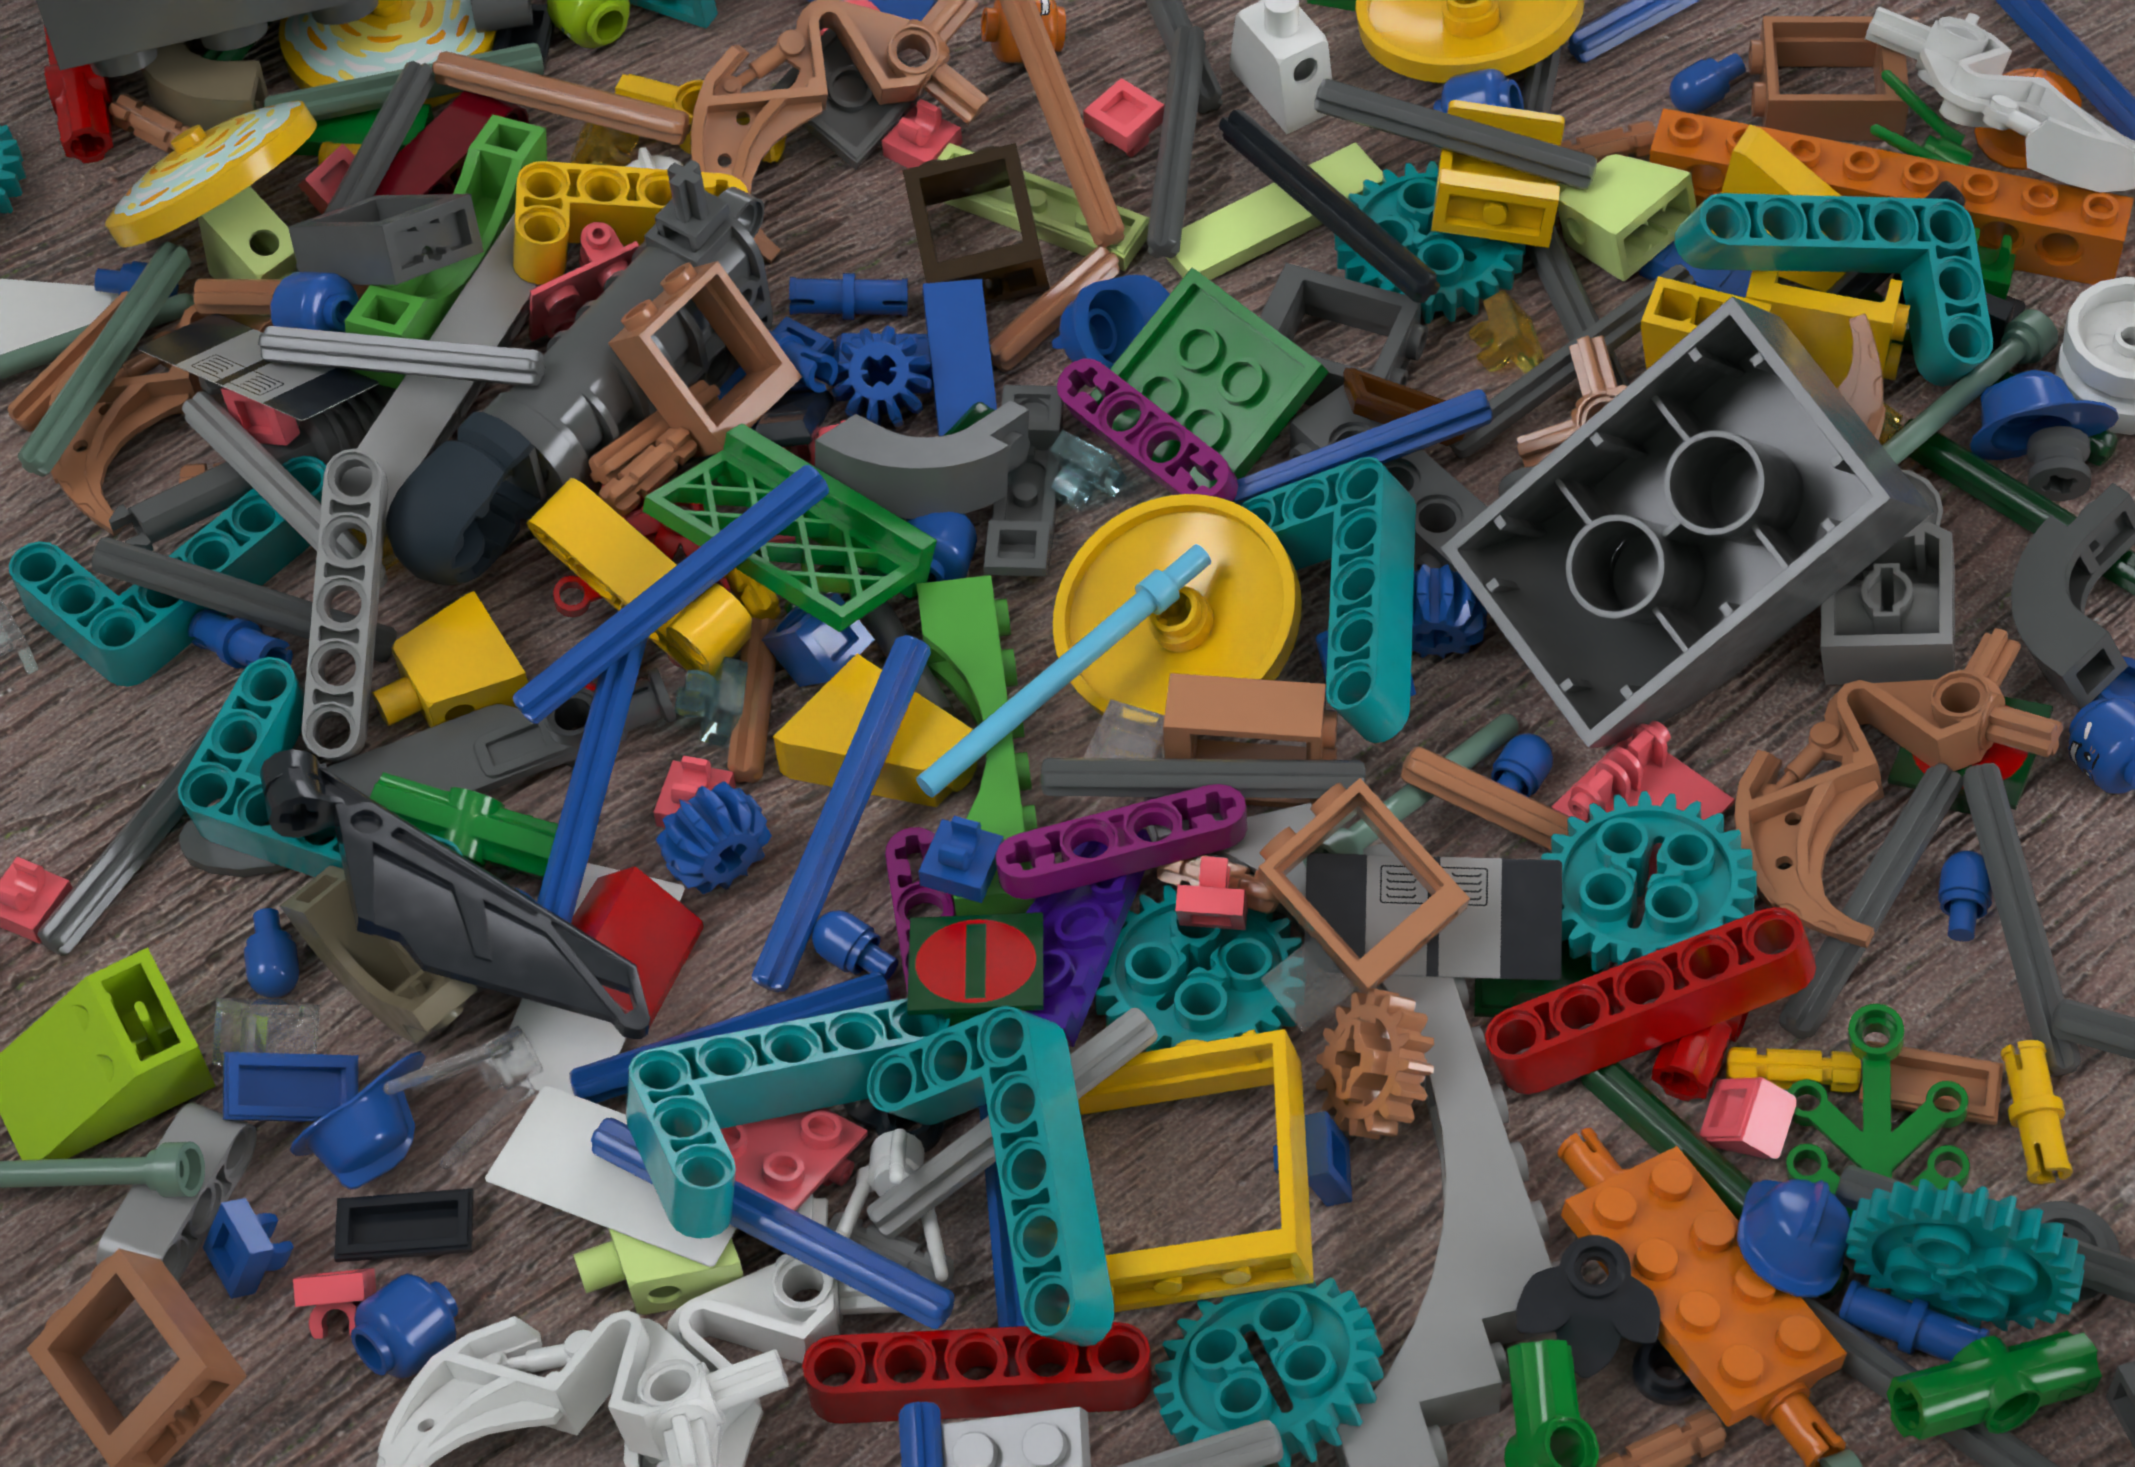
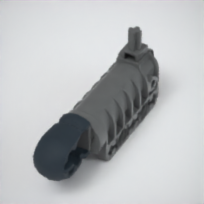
[386,160,773,585]

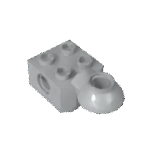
[1820,470,1955,685]

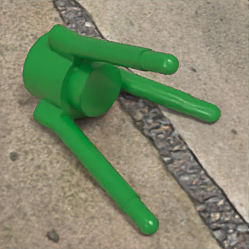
[1870,70,1974,166]

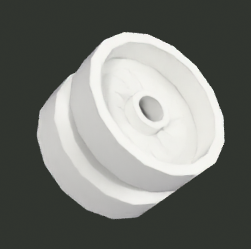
[2055,276,2135,435]

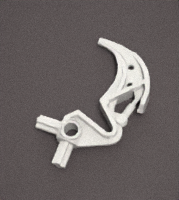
[1865,6,2135,193]
[624,1194,900,1467]
[376,1310,789,1467]

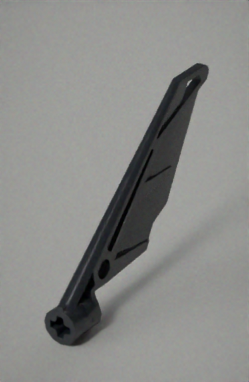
[259,749,650,1039]

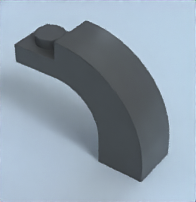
[815,400,1030,519]
[2011,483,2135,710]

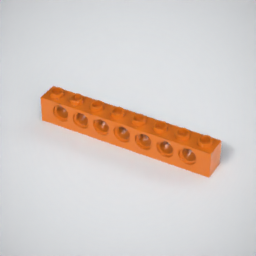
[1649,108,2134,285]

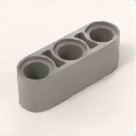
[96,1102,257,1282]

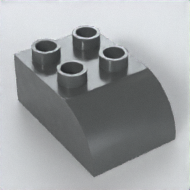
[1441,296,1934,748]

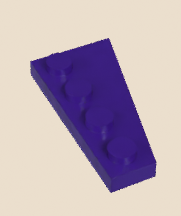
[1025,828,1152,1047]

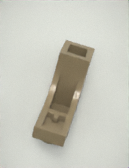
[141,39,269,131]
[280,865,478,1044]

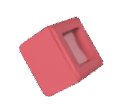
[1699,1077,1796,1159]

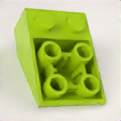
[0,947,216,1160]

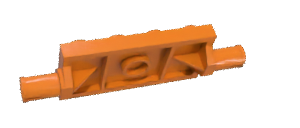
[1558,1128,1847,1467]

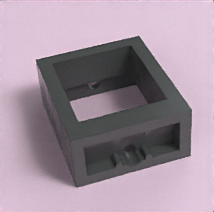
[288,194,484,285]
[1260,263,1428,406]

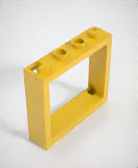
[1044,1029,1314,1313]

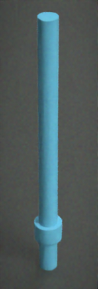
[916,544,1211,797]

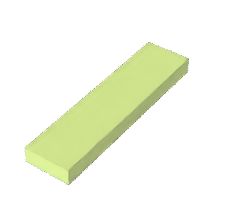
[1165,142,1383,280]
[937,143,1150,271]

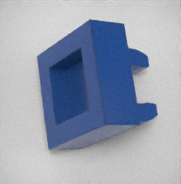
[918,816,1004,903]
[1273,1111,1352,1207]
[202,1198,294,1299]

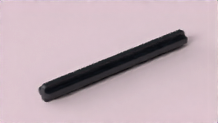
[1219,109,1440,303]

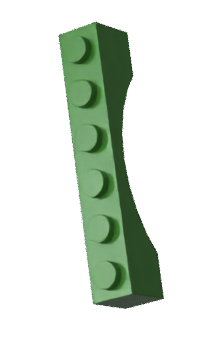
[345,115,547,389]
[917,575,1038,916]

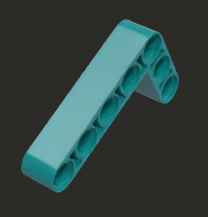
[1675,193,1993,387]
[9,456,326,687]
[1241,457,1416,743]
[178,657,463,877]
[626,998,950,1239]
[867,1006,1114,1347]

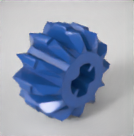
[832,326,933,427]
[1412,564,1487,659]
[656,781,772,894]

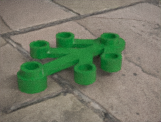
[1786,1004,1970,1219]

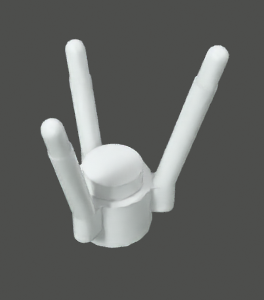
[835,1128,949,1282]

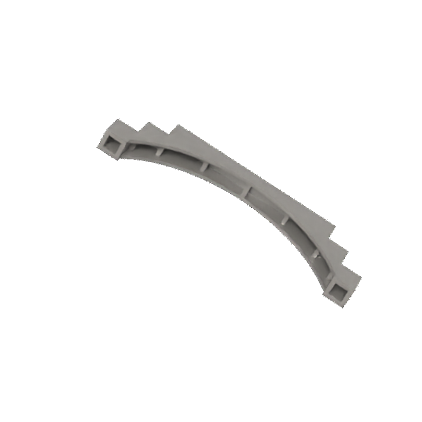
[1144,797,1560,1467]

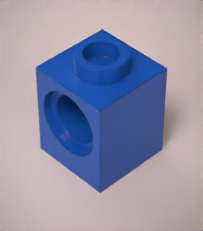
[761,593,875,687]

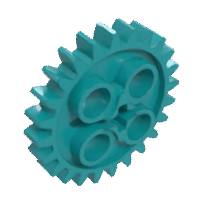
[1335,161,1526,324]
[1541,791,1757,972]
[1095,885,1307,1052]
[1846,1179,2085,1331]
[1153,1277,1384,1467]

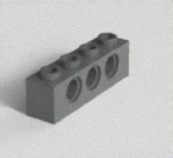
[1289,384,1487,572]

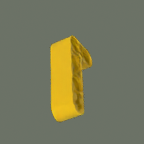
[513,161,748,285]
[527,478,752,684]

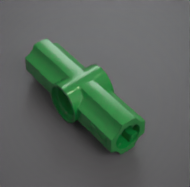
[370,772,558,880]
[1886,1331,2102,1440]
[1504,1339,1599,1467]

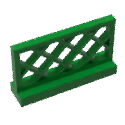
[643,423,937,632]

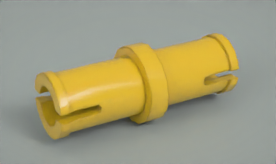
[2001,1040,2073,1184]

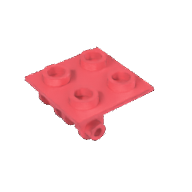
[529,222,639,341]
[1551,721,1735,881]
[720,1108,868,1211]

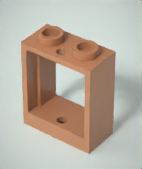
[1748,16,1909,141]
[608,261,802,458]
[1163,673,1338,808]
[1258,778,1470,994]
[27,1248,247,1467]

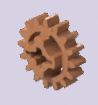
[1316,988,1435,1140]

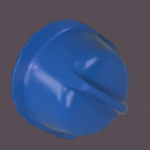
[1051,275,1170,369]
[1969,370,2119,460]
[290,1051,426,1190]
[1737,1179,1851,1297]

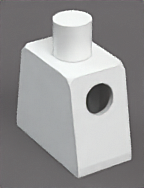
[1230,0,1332,134]

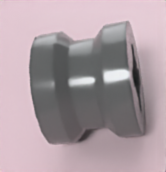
[2027,426,2091,501]

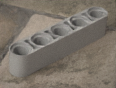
[302,449,388,763]

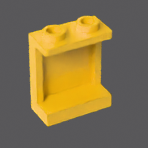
[1431,100,1565,248]
[1745,270,1910,388]

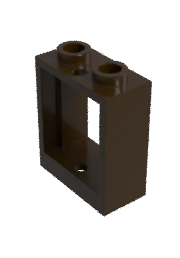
[902,143,1050,305]

